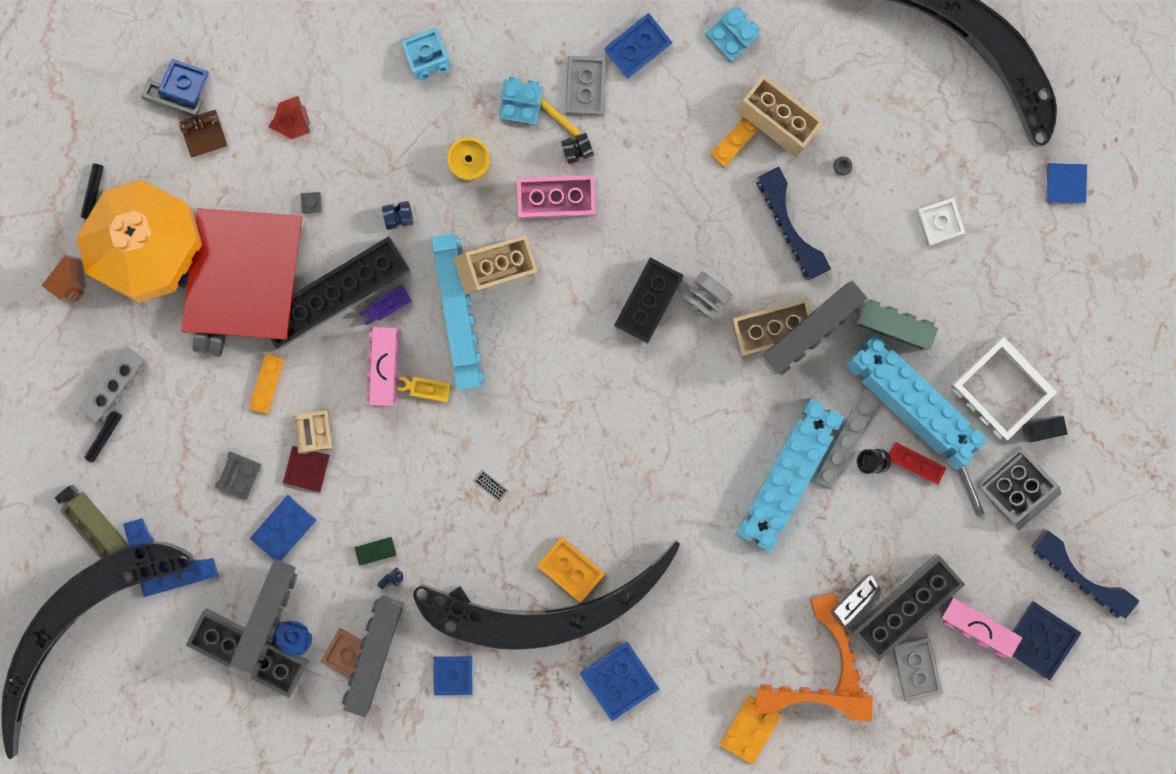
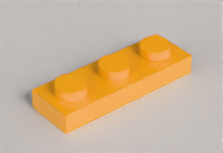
[710,118,759,167]
[249,353,284,414]

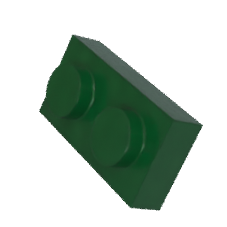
[354,537,397,566]

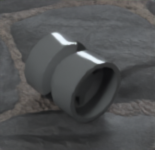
[193,333,226,357]

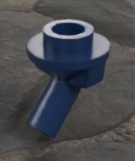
[377,567,403,589]

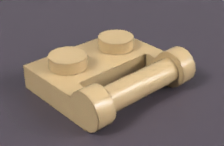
[293,410,333,454]

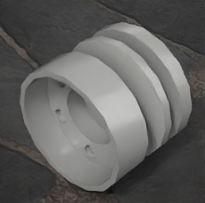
[682,271,733,321]

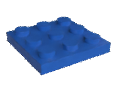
[580,641,659,721]

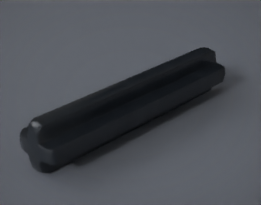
[80,163,104,219]
[84,411,122,463]

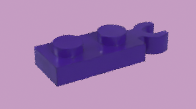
[359,285,412,325]

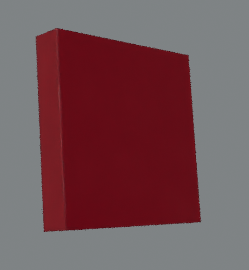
[283,446,330,492]

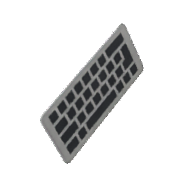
[473,470,508,502]

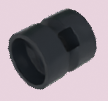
[561,132,594,165]
[857,449,891,474]

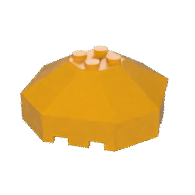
[76,179,202,303]

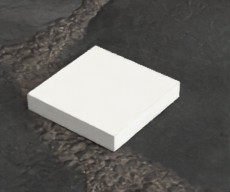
[917,197,966,246]

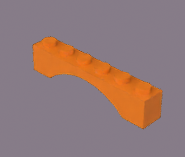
[810,592,864,694]
[755,684,873,722]

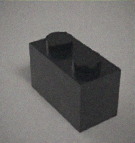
[1022,415,1068,443]

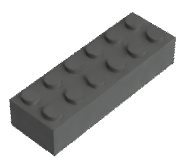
[759,280,868,375]
[851,554,965,661]
[229,559,298,682]
[342,595,404,717]
[186,609,309,698]

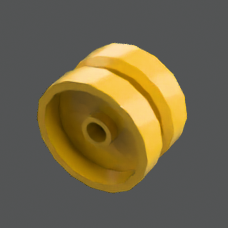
[447,137,491,182]

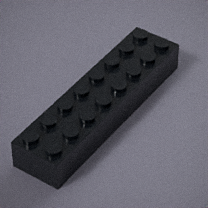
[271,236,411,350]

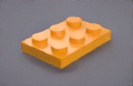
[537,536,605,603]
[719,695,782,765]

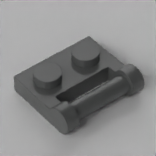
[214,451,262,500]

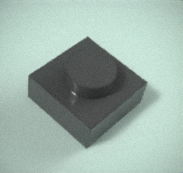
[301,192,322,213]

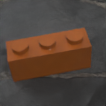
[41,255,86,302]

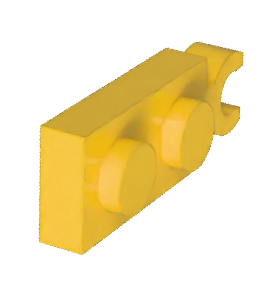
[397,376,451,402]

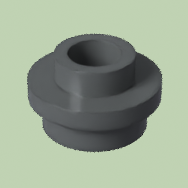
[833,156,853,176]

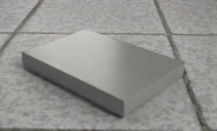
[566,56,606,116]
[893,636,943,701]

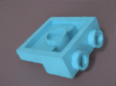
[705,6,760,62]
[401,28,451,80]
[499,77,544,125]

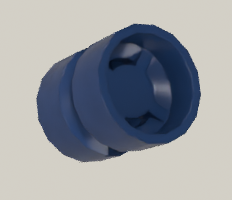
[382,201,414,230]

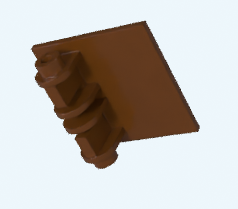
[179,109,228,158]

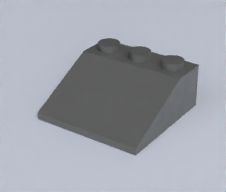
[977,447,1062,531]

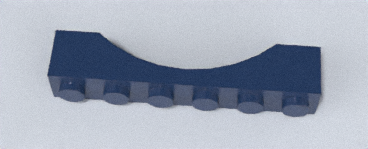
[756,166,831,280]
[1031,529,1139,619]

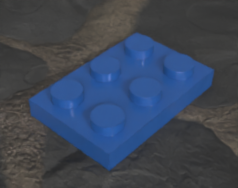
[604,13,673,79]
[250,495,317,561]

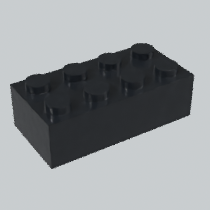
[614,257,684,344]

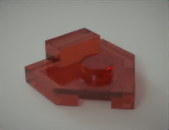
[269,96,311,139]

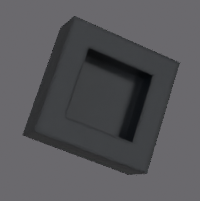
[54,485,78,504]

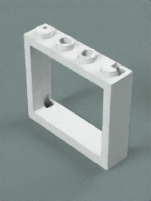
[951,337,1057,440]

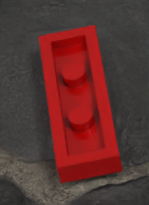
[889,442,947,485]

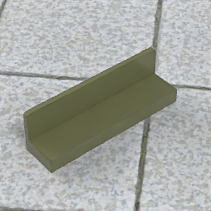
[60,492,129,559]

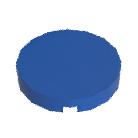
[274,621,312,656]

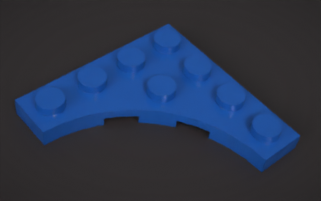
[123,518,219,597]

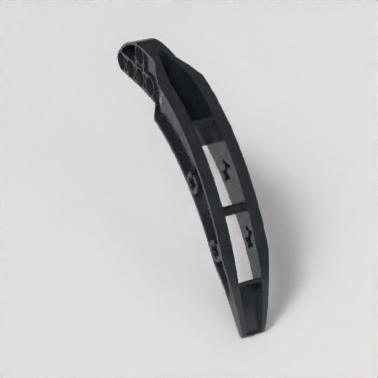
[888,0,1057,148]
[413,540,680,650]
[1,541,194,759]

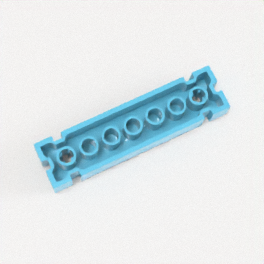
[432,233,485,390]
[844,334,987,471]
[736,398,845,552]

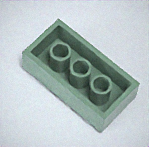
[853,299,938,350]

